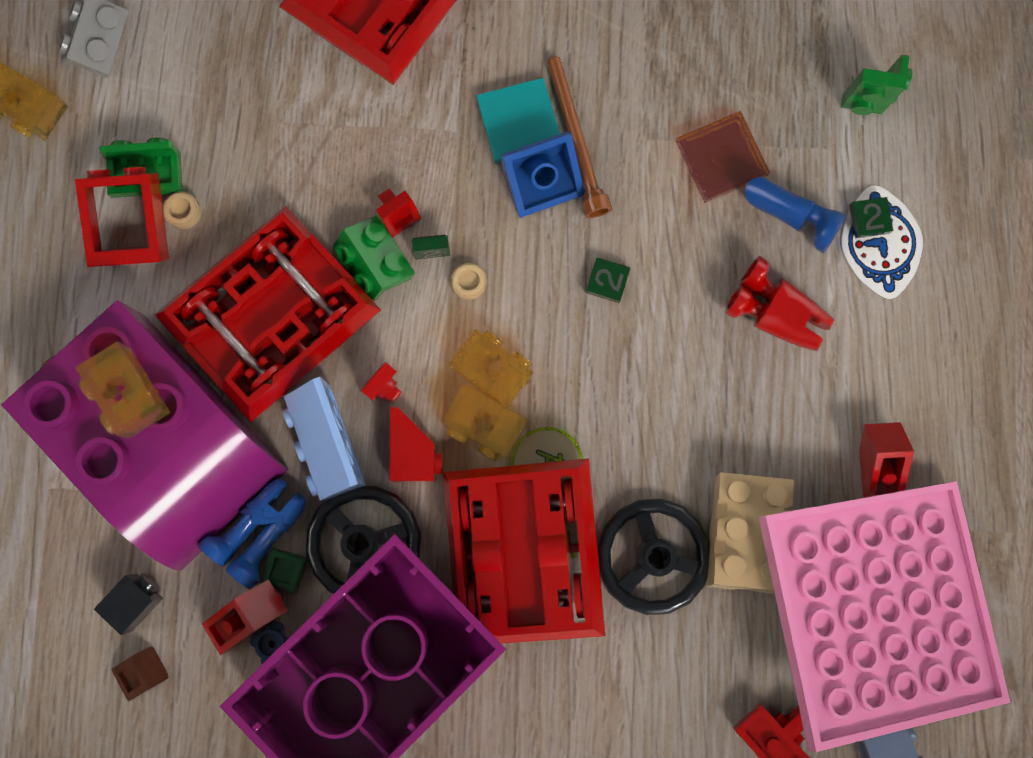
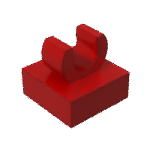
[376,188,422,238]

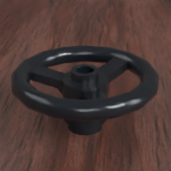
[306,486,421,594]
[597,499,710,615]

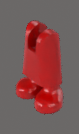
[725,256,835,351]

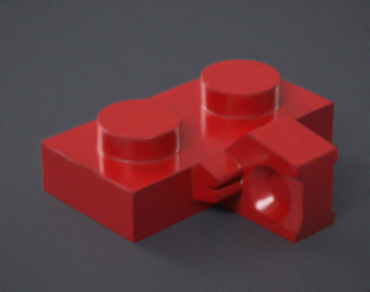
[733,703,810,758]

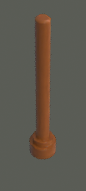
[547,56,612,218]

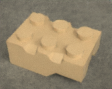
[706,472,794,594]

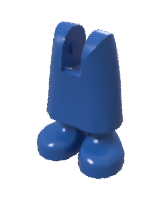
[745,177,846,254]

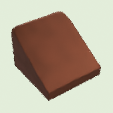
[111,647,169,702]

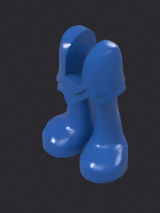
[197,478,306,590]

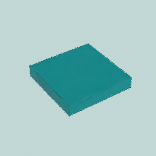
[476,77,560,164]

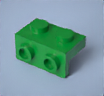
[841,54,912,115]
[99,137,183,198]
[333,215,415,301]

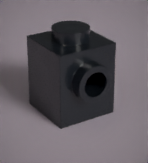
[94,573,163,635]

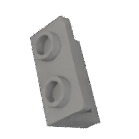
[58,0,129,78]

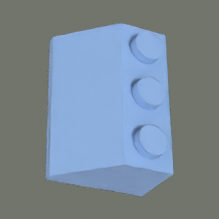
[282,377,366,501]

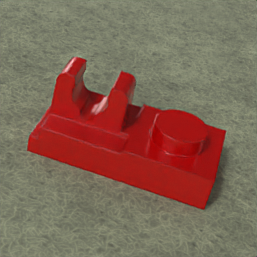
[360,362,402,403]

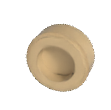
[163,192,201,229]
[451,263,487,300]

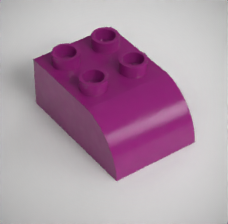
[1,300,289,570]
[219,534,506,758]

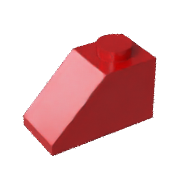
[389,407,443,482]
[859,422,914,498]
[202,579,288,655]

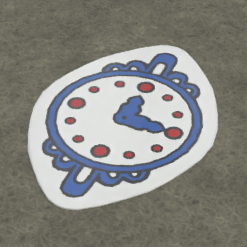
[841,185,923,299]

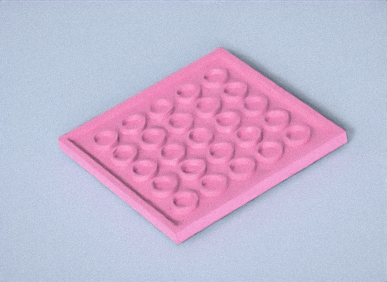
[759,481,1010,752]

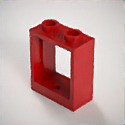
[75,167,169,267]

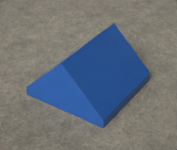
[501,131,585,218]

